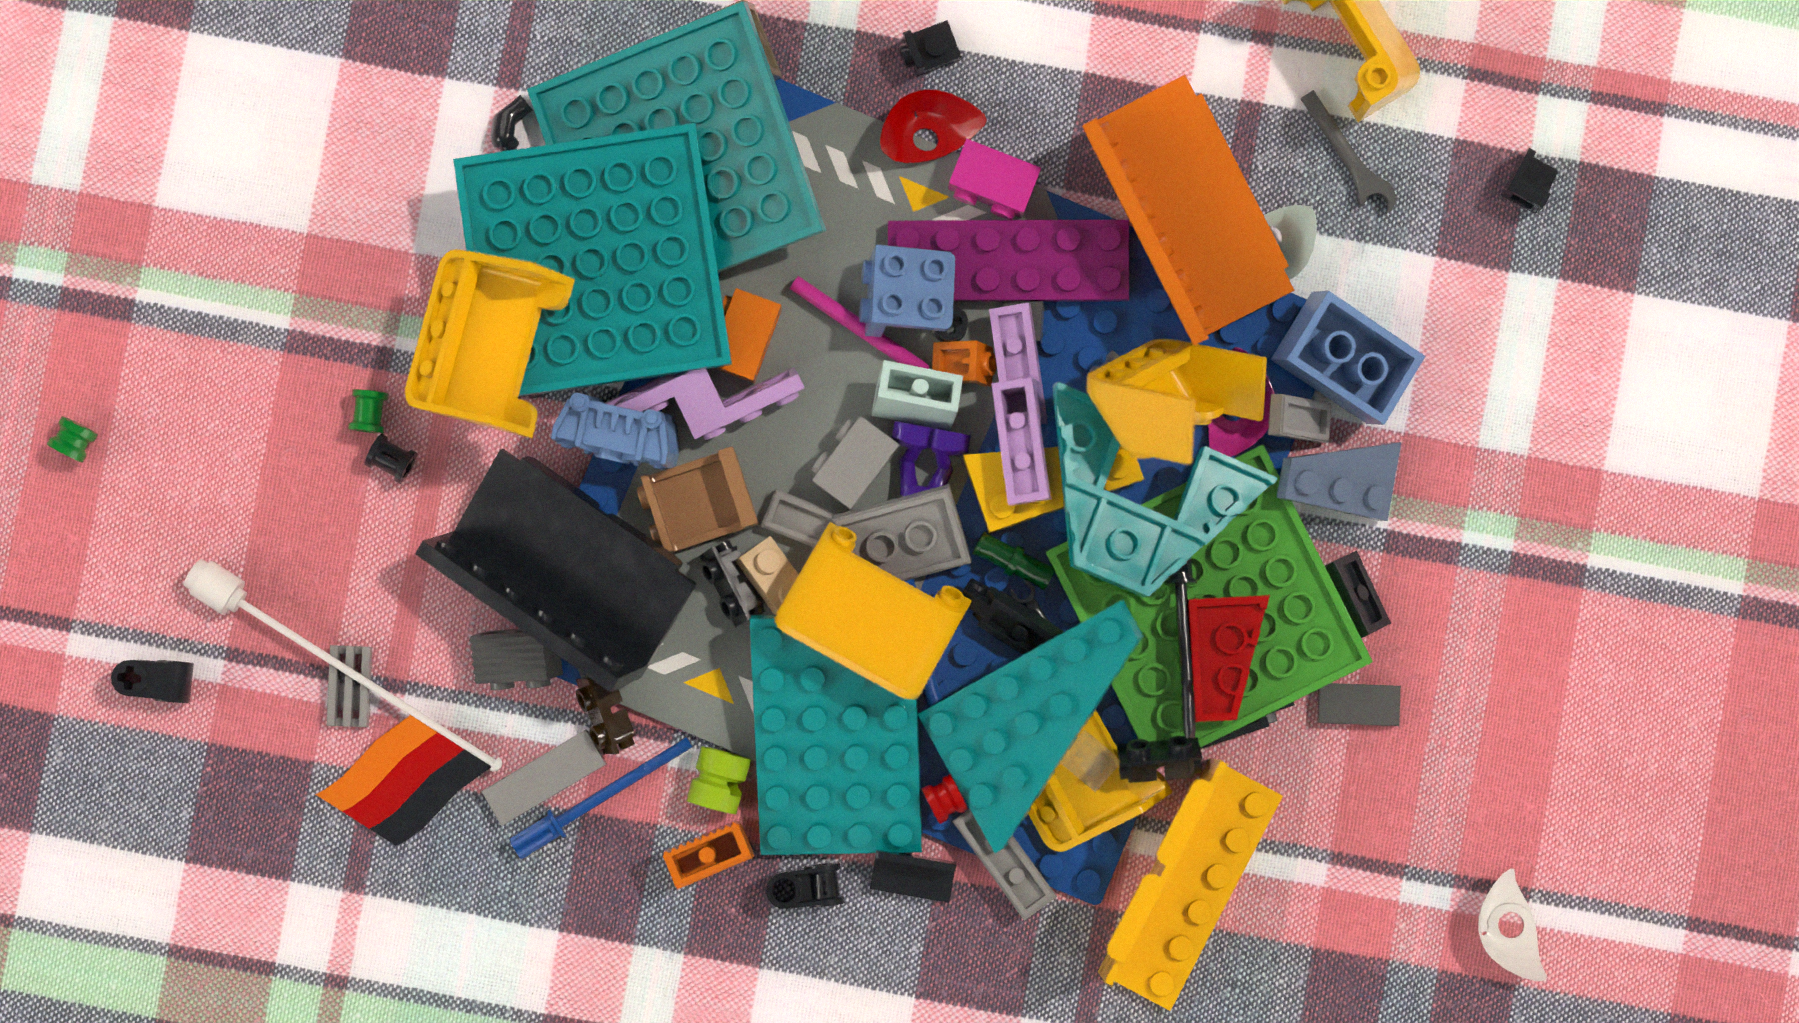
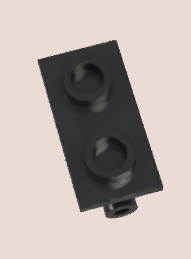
[700,540,766,627]
[1117,736,1203,783]

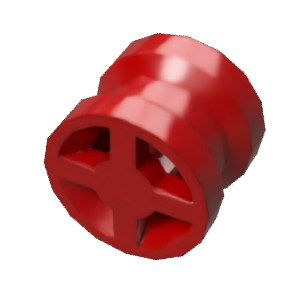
[921,774,969,824]

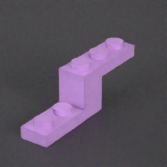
[989,303,1051,506]
[605,367,805,440]

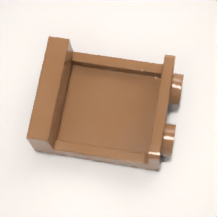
[636,446,759,553]

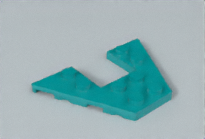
[1052,382,1277,598]

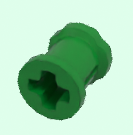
[348,389,389,434]

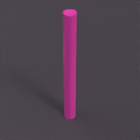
[790,276,930,369]

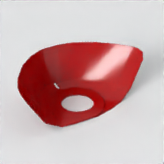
[880,90,987,163]

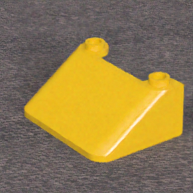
[405,249,575,438]
[774,522,972,699]
[1028,710,1172,852]

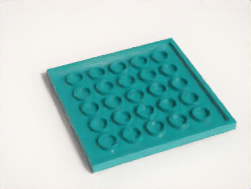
[527,1,826,273]
[453,123,732,397]

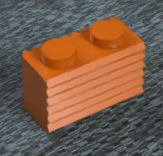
[663,820,754,890]

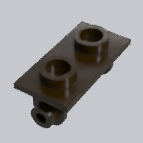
[575,678,636,755]

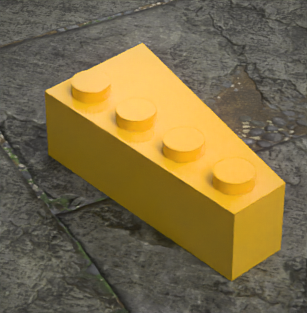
[963,445,1144,534]

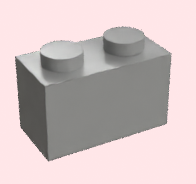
[811,416,899,511]

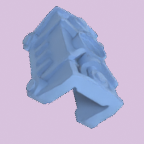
[551,392,679,470]

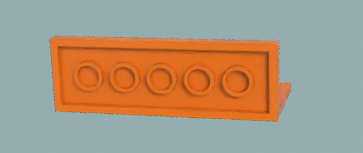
[1082,75,1295,346]

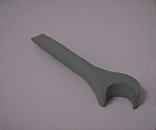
[1300,90,1396,213]

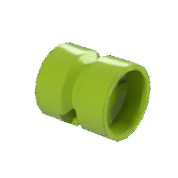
[686,746,751,815]

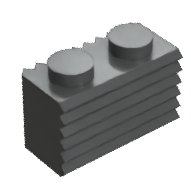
[469,629,563,690]

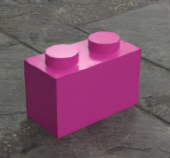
[948,138,1041,220]

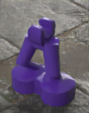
[891,421,971,496]

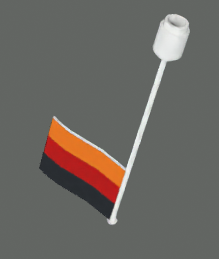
[183,559,502,846]

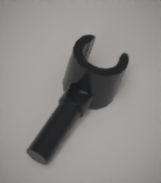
[1011,580,1051,622]

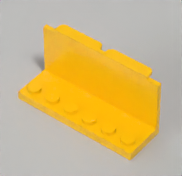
[1098,758,1283,1011]

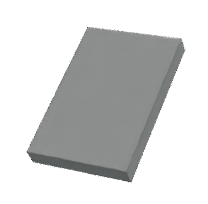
[832,484,972,581]

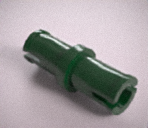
[972,531,1055,590]

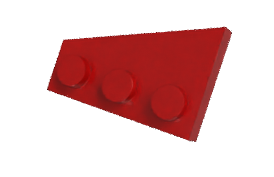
[1188,595,1270,722]

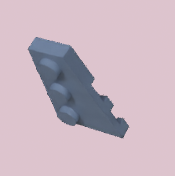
[1276,442,1402,521]

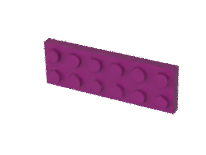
[888,220,1129,302]

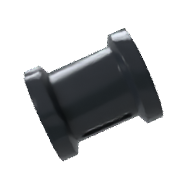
[932,305,968,342]
[364,434,418,484]

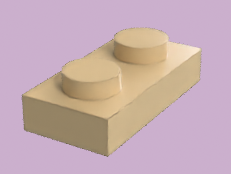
[736,536,799,615]

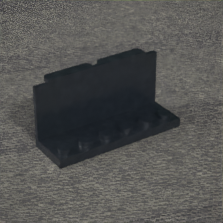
[415,449,697,692]

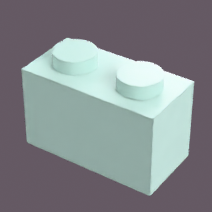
[871,360,963,431]

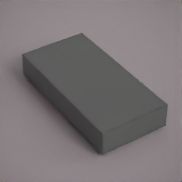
[1317,683,1401,726]

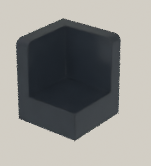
[1500,148,1558,214]

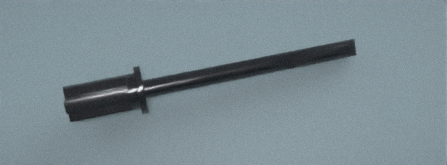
[1164,557,1197,739]

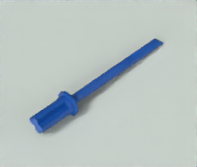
[509,738,692,860]

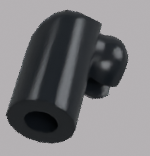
[490,95,533,152]

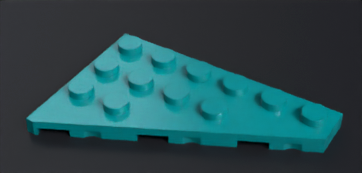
[918,600,1143,853]

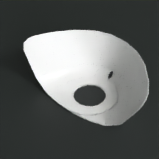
[1478,869,1547,981]

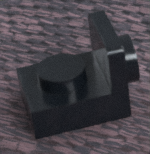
[898,20,962,76]

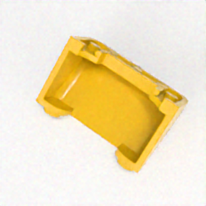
[1282,0,1420,122]

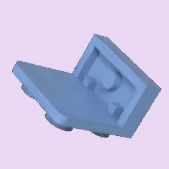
[859,245,955,337]

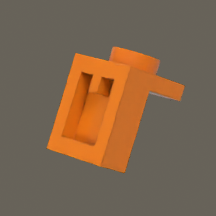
[932,340,997,387]

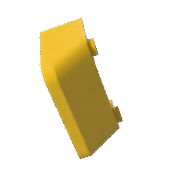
[1087,339,1267,465]

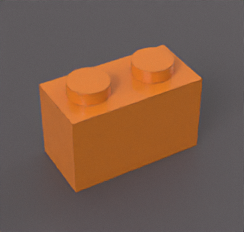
[713,288,782,384]

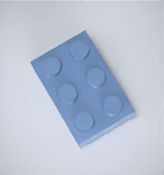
[1271,291,1425,425]

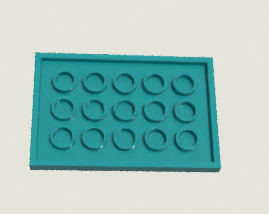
[749,615,923,855]

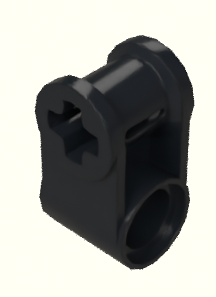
[111,660,194,703]
[766,862,845,909]

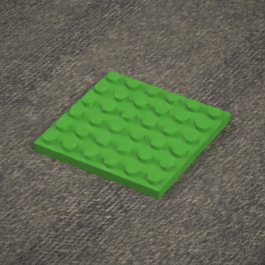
[1045,445,1373,769]

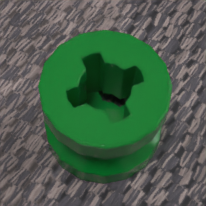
[47,416,98,463]

